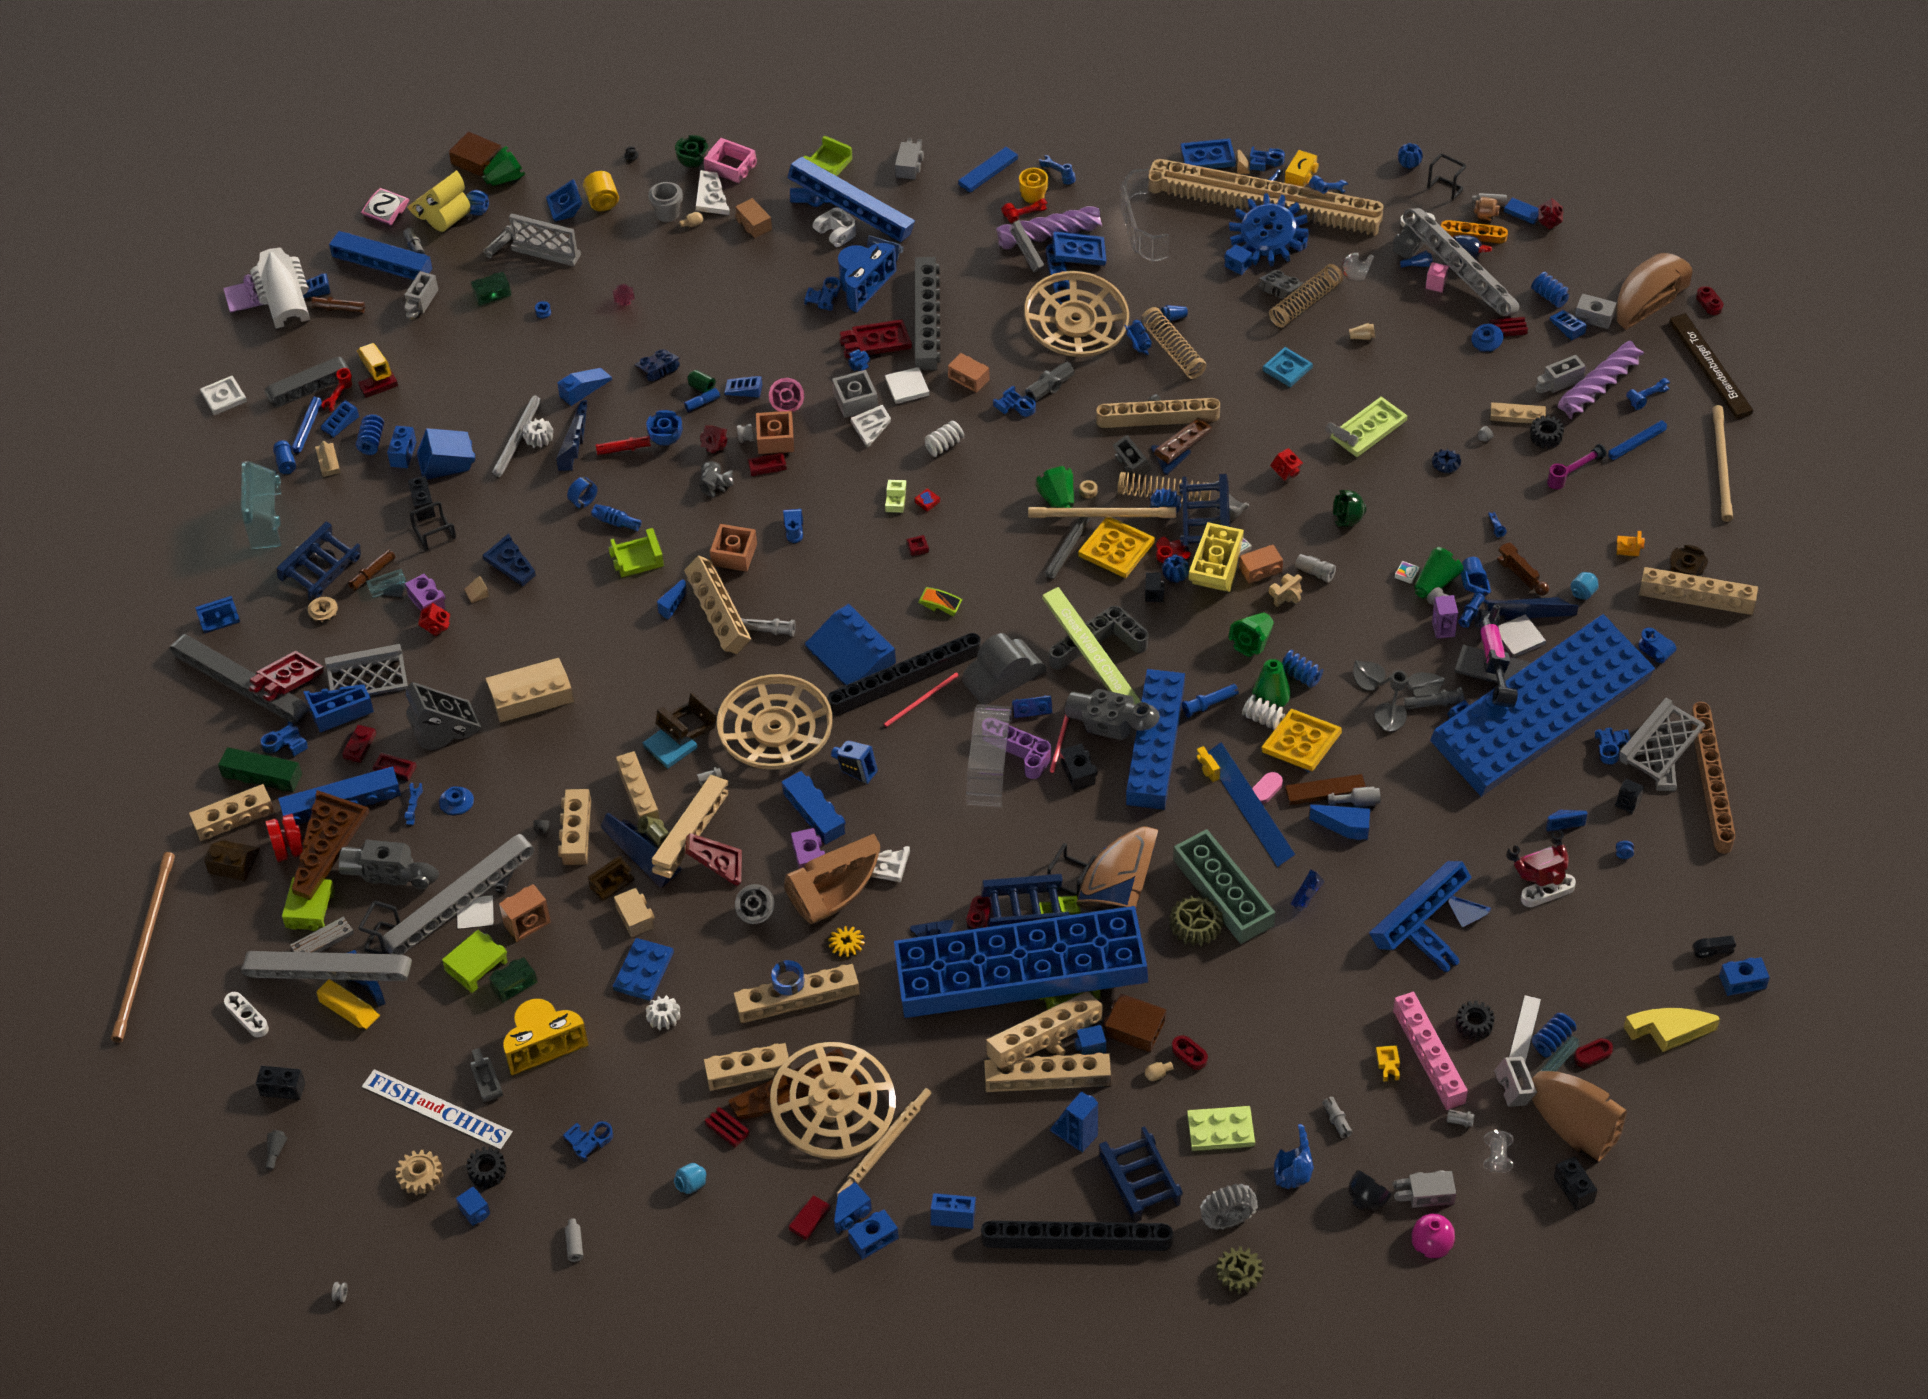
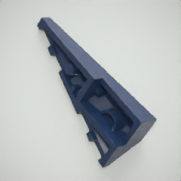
[556,400,588,471]

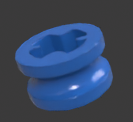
[535,301,551,319]
[1616,841,1634,859]

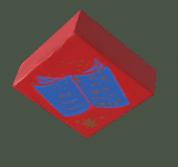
[914,488,940,512]

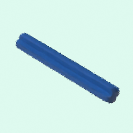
[291,396,322,453]
[1608,420,1667,460]

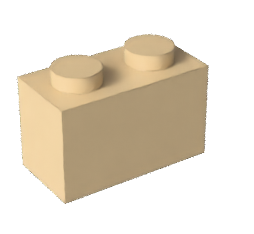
[614,888,655,938]

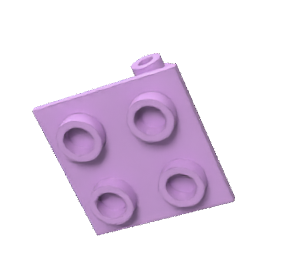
[224,274,264,313]

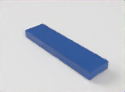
[958,147,1018,193]

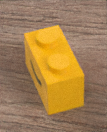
[1285,150,1319,187]

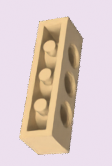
[189,784,274,841]
[558,789,591,865]
[704,1043,791,1091]

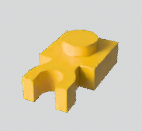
[1196,746,1220,782]
[1376,1045,1400,1081]

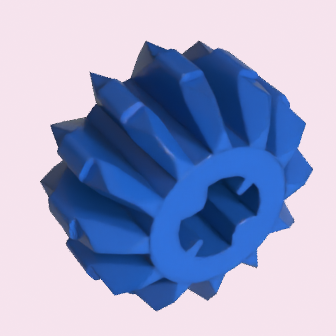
[1150,488,1181,513]

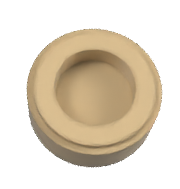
[1079,480,1098,498]

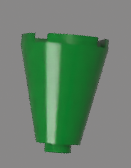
[1414,547,1464,599]
[1252,659,1290,707]

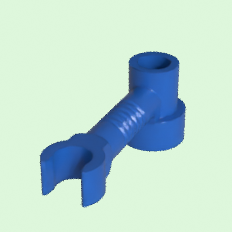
[1039,155,1076,184]
[1309,175,1348,194]
[1626,378,1671,410]

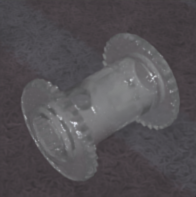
[1483,1130,1514,1173]

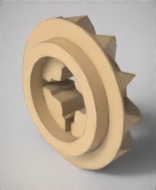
[308,597,338,623]

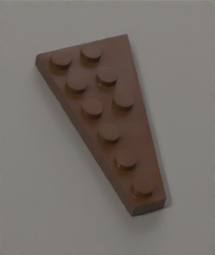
[292,790,369,900]
[728,1048,868,1120]

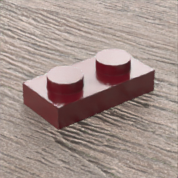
[358,370,398,398]
[342,725,377,763]

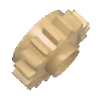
[396,1150,443,1195]

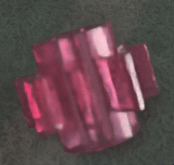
[613,284,635,306]

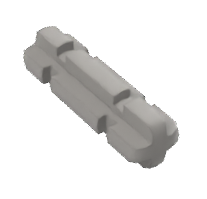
[1325,422,1359,446]

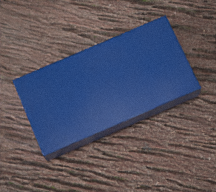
[1504,197,1539,225]

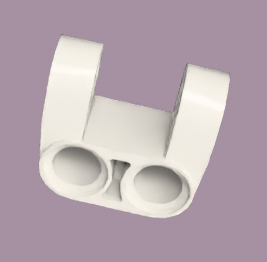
[813,207,856,247]

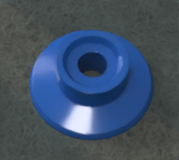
[1471,324,1503,352]
[439,786,474,815]

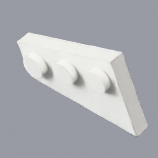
[695,170,730,215]

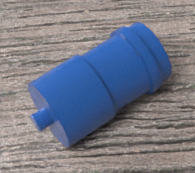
[273,440,296,474]

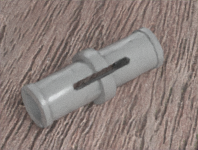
[403,228,425,254]
[1322,1097,1353,1139]

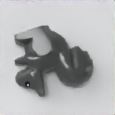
[699,461,734,498]

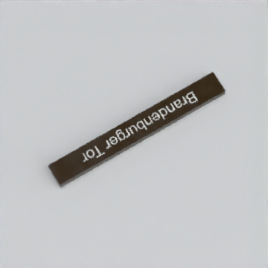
[1669,313,1753,419]

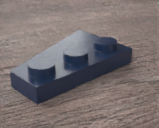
[483,533,536,586]

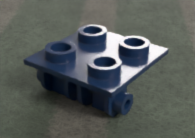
[634,349,680,381]

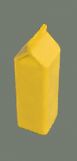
[357,343,391,381]
[317,979,380,1030]

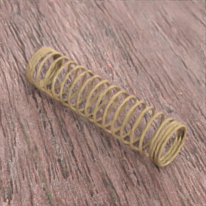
[1269,264,1343,328]
[1141,307,1206,379]
[1117,472,1211,502]

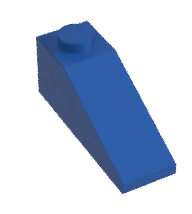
[557,368,612,406]
[1309,804,1370,840]

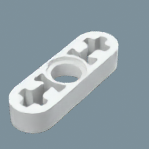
[1521,874,1576,907]
[224,992,269,1037]

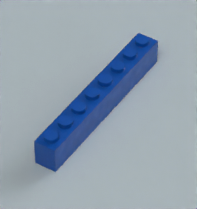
[787,157,915,242]

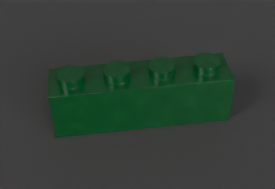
[218,747,302,792]

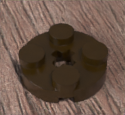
[1669,545,1708,576]

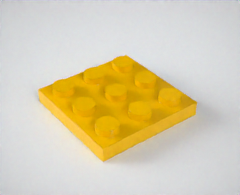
[1078,517,1155,578]
[1261,709,1342,772]

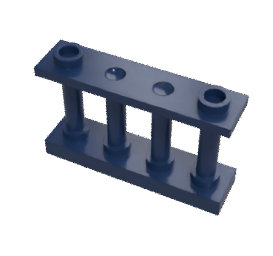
[1179,474,1230,552]
[277,521,361,602]
[981,874,1070,927]
[1099,1126,1183,1223]

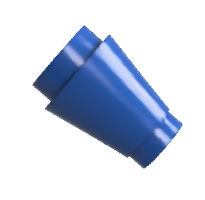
[1161,305,1188,322]

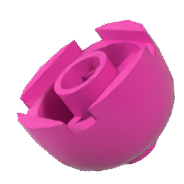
[1411,1214,1455,1258]

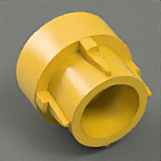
[1019,168,1048,203]

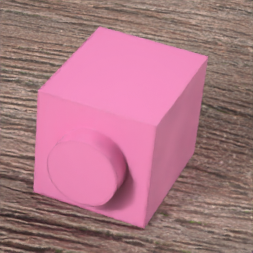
[1426,262,1449,293]

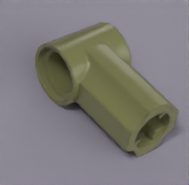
[637,816,670,848]

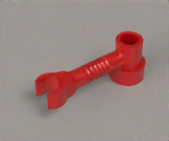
[1001,198,1048,223]
[321,368,352,413]

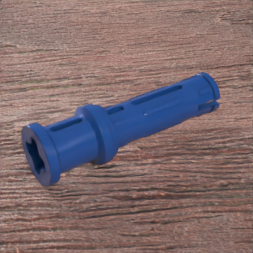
[1182,683,1239,718]

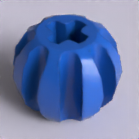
[1397,143,1423,169]
[466,190,489,215]
[1162,555,1190,583]

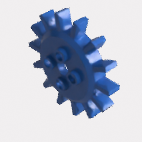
[1229,194,1309,266]

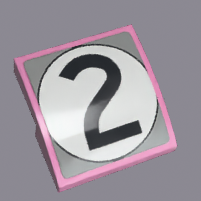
[361,188,409,226]

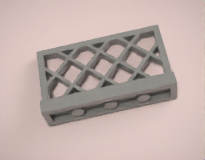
[509,213,581,266]
[325,644,408,696]
[1620,698,1705,781]

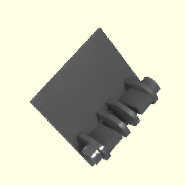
[1259,270,1304,301]

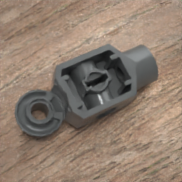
[1065,689,1160,740]
[339,840,439,889]

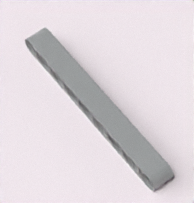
[383,834,535,955]
[241,951,412,981]

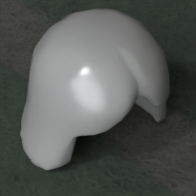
[1215,494,1249,521]

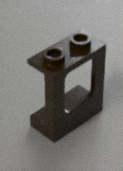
[655,693,717,745]

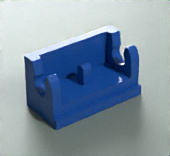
[195,596,240,634]
[931,1193,976,1229]

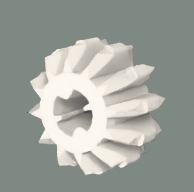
[523,418,554,448]
[646,995,680,1031]

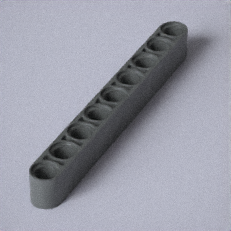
[169,634,309,724]

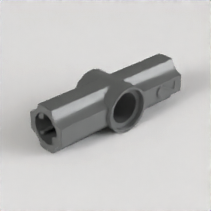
[1025,362,1075,401]

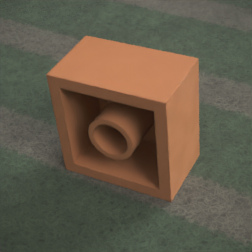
[756,411,794,454]
[710,524,757,572]
[499,884,551,942]

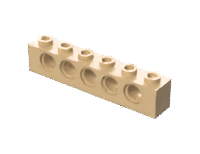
[684,555,751,654]
[1639,567,1758,615]
[734,964,860,1024]
[986,991,1102,1069]
[984,1053,1111,1092]

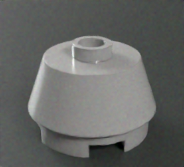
[735,884,774,924]

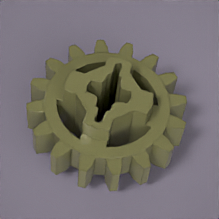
[1216,1246,1264,1293]

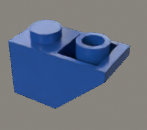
[834,1182,872,1233]

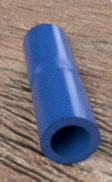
[684,388,720,412]

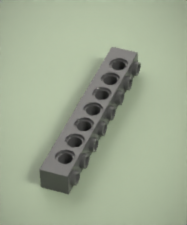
[915,257,941,371]

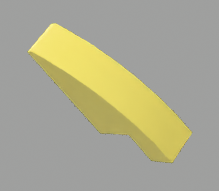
[1624,1008,1720,1052]

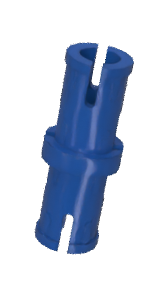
[1458,593,1485,628]

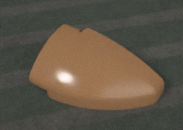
[1616,253,1692,330]
[1532,1071,1627,1162]

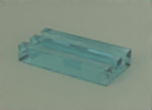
[366,569,407,598]

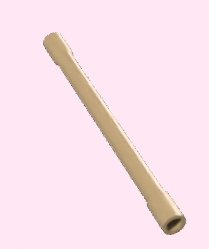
[1712,405,1733,522]
[1028,507,1176,518]

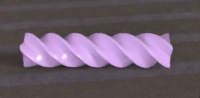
[996,206,1102,249]
[1558,341,1644,419]

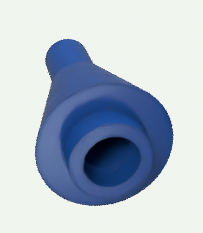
[1400,250,1433,268]

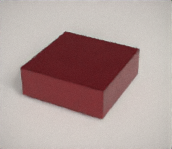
[906,535,929,556]

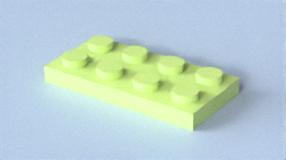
[1331,396,1408,457]

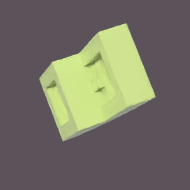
[885,480,906,513]

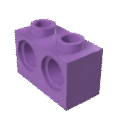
[405,574,446,611]

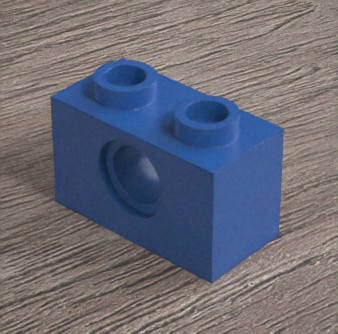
[387,426,417,468]
[1719,957,1770,996]
[848,1210,899,1260]

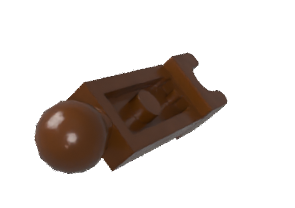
[1497,542,1550,596]

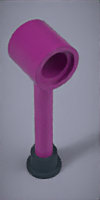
[1547,444,1607,489]

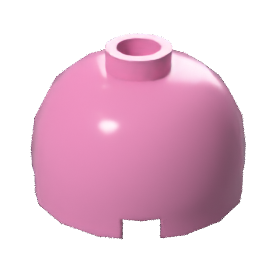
[769,378,804,413]

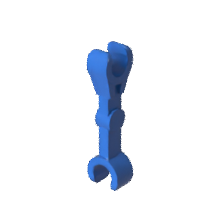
[405,783,423,825]

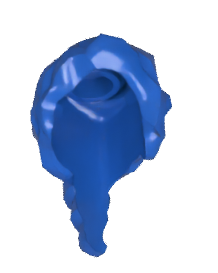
[1274,1124,1314,1189]

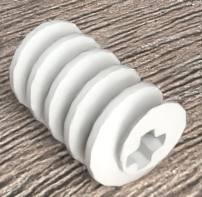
[925,421,964,457]
[1242,694,1285,730]

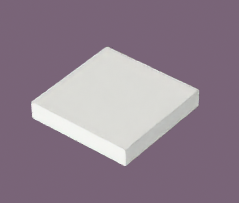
[885,367,930,404]
[200,376,247,415]
[1499,614,1546,658]

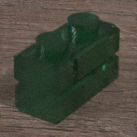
[470,272,512,306]
[488,957,538,1003]

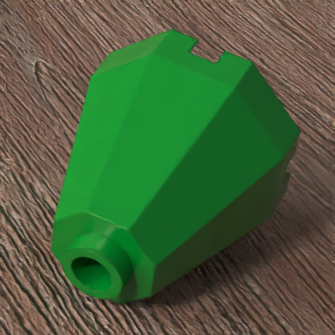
[482,146,525,186]
[1035,466,1074,508]
[1228,612,1274,657]

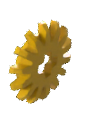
[828,926,865,957]

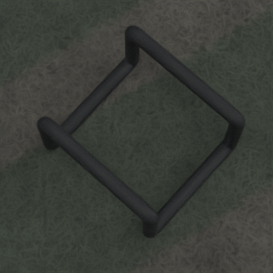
[1427,153,1466,200]
[410,501,456,550]
[1047,843,1097,896]
[358,901,400,954]

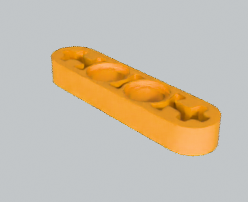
[1441,220,1508,243]

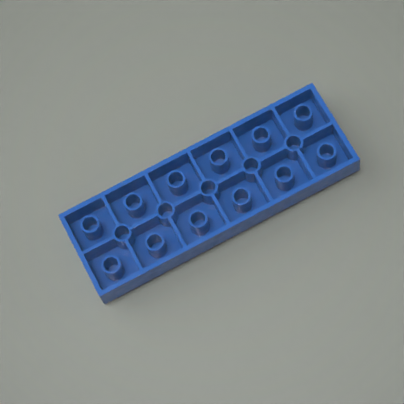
[1430,614,1655,797]
[894,906,1149,1018]

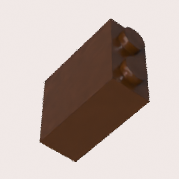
[449,131,502,177]
[1103,993,1167,1053]

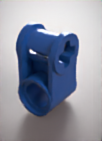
[783,508,803,543]
[1638,628,1677,663]

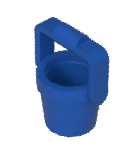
[1461,557,1491,597]

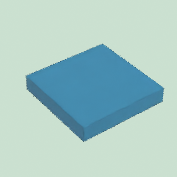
[1263,347,1313,388]
[643,729,697,769]

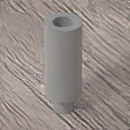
[1472,193,1507,207]
[565,1219,583,1262]

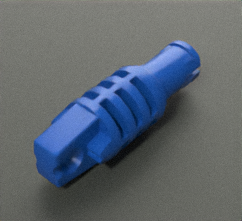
[591,504,642,531]

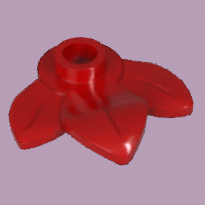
[1156,536,1191,563]

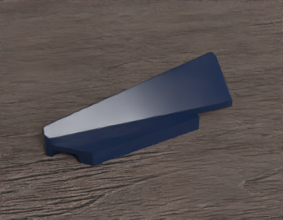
[1484,597,1578,620]
[601,813,682,887]

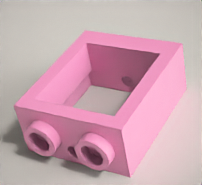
[704,138,757,183]

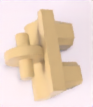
[1269,573,1302,607]

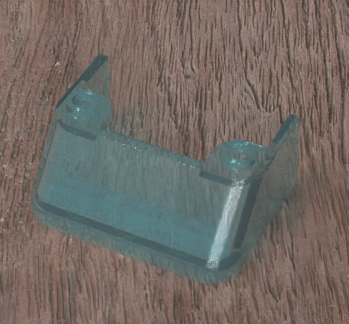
[241,461,281,549]

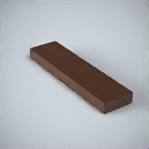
[1154,418,1212,464]
[1285,774,1366,805]

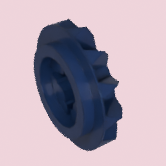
[1432,448,1461,473]

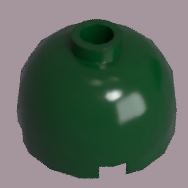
[675,135,709,168]
[1333,490,1366,527]

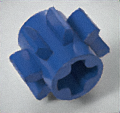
[848,349,870,372]

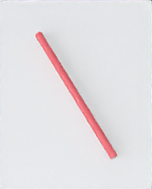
[884,673,959,727]
[1050,714,1069,773]

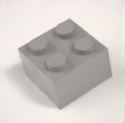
[832,370,878,418]

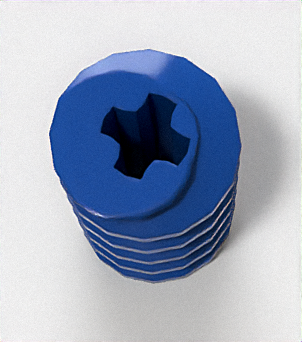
[1531,272,1569,308]
[356,415,384,455]
[1282,650,1324,688]
[1532,1013,1577,1058]

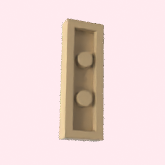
[1490,403,1546,424]

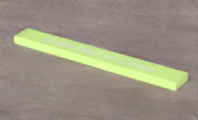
[1042,587,1141,704]

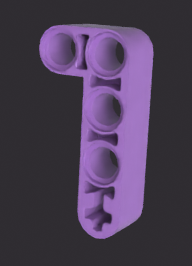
[982,719,1051,779]

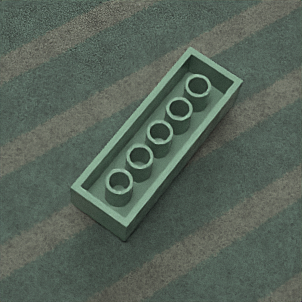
[1173,829,1275,944]

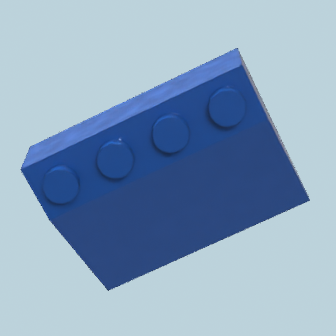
[805,604,896,686]

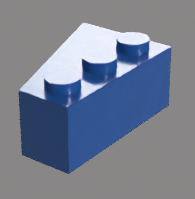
[303,684,374,732]
[1049,1092,1098,1153]

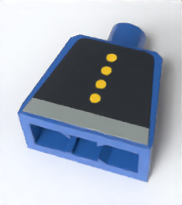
[831,741,878,784]

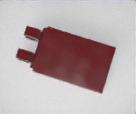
[839,319,912,358]
[249,650,324,701]

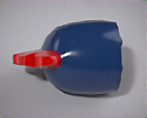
[1452,235,1492,263]

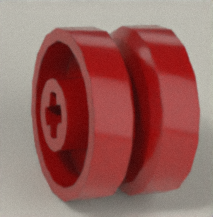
[265,813,303,862]

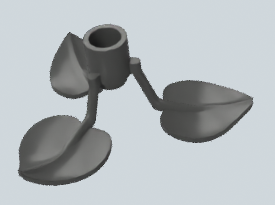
[1353,660,1444,732]

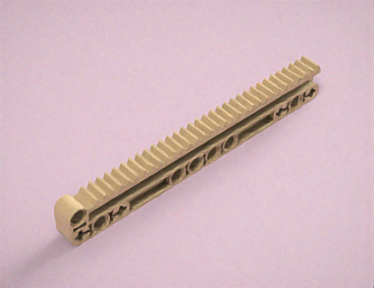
[1148,159,1383,236]

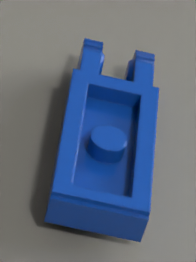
[1408,923,1460,973]

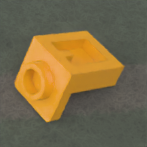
[1616,531,1645,556]

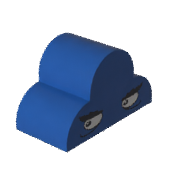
[838,243,897,313]

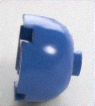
[646,410,683,446]

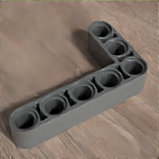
[1049,606,1148,670]

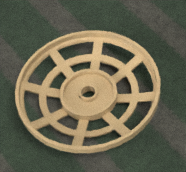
[1024,271,1129,357]
[717,674,832,769]
[770,1042,896,1159]

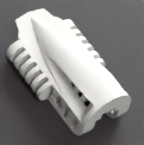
[250,247,310,329]

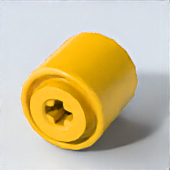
[583,171,619,212]

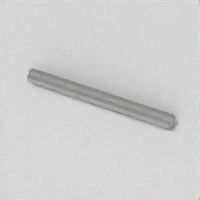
[492,395,541,477]

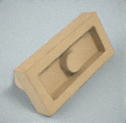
[315,441,340,477]

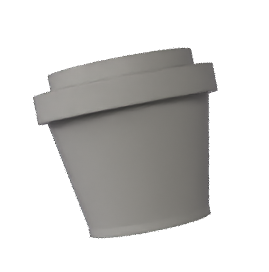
[648,182,683,222]

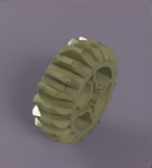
[1169,895,1223,946]

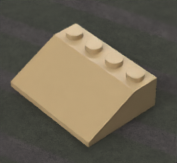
[486,658,574,723]

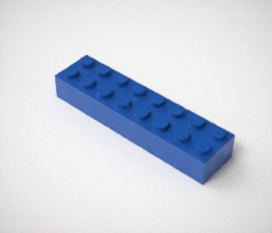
[1126,669,1185,810]

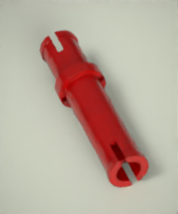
[596,436,651,456]

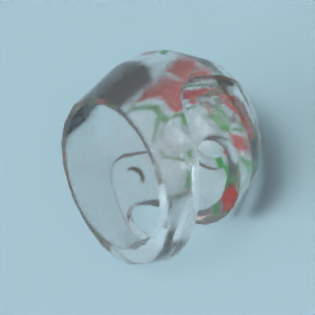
[1341,252,1374,281]

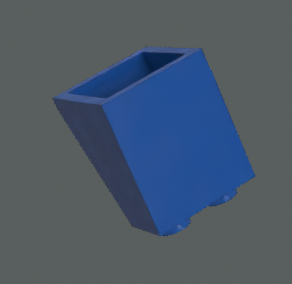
[416,428,475,479]

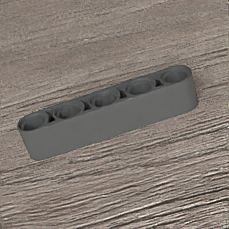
[264,357,351,407]

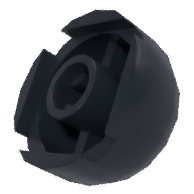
[1348,1170,1392,1211]

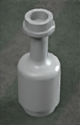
[1328,786,1381,808]

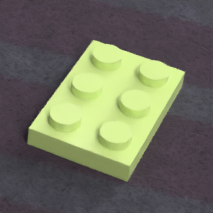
[1187,1106,1255,1151]

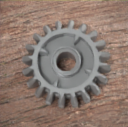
[1200,1184,1258,1230]

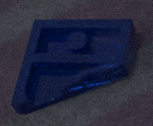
[1290,870,1325,911]

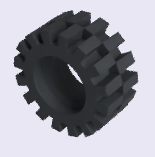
[1530,415,1564,449]
[1456,1000,1495,1041]
[466,1147,506,1188]

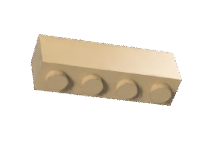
[616,751,659,820]

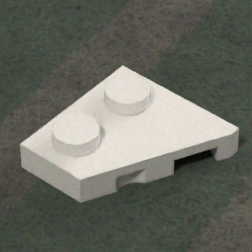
[851,405,891,448]
[871,846,910,882]

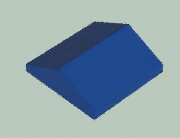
[546,179,583,221]

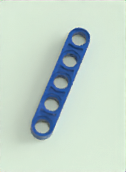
[1046,244,1070,305]

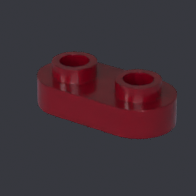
[1696,286,1724,315]
[966,895,992,930]
[1172,1035,1208,1070]

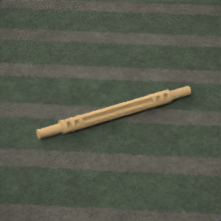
[836,1088,931,1196]

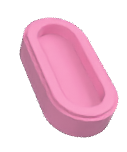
[1252,772,1283,804]

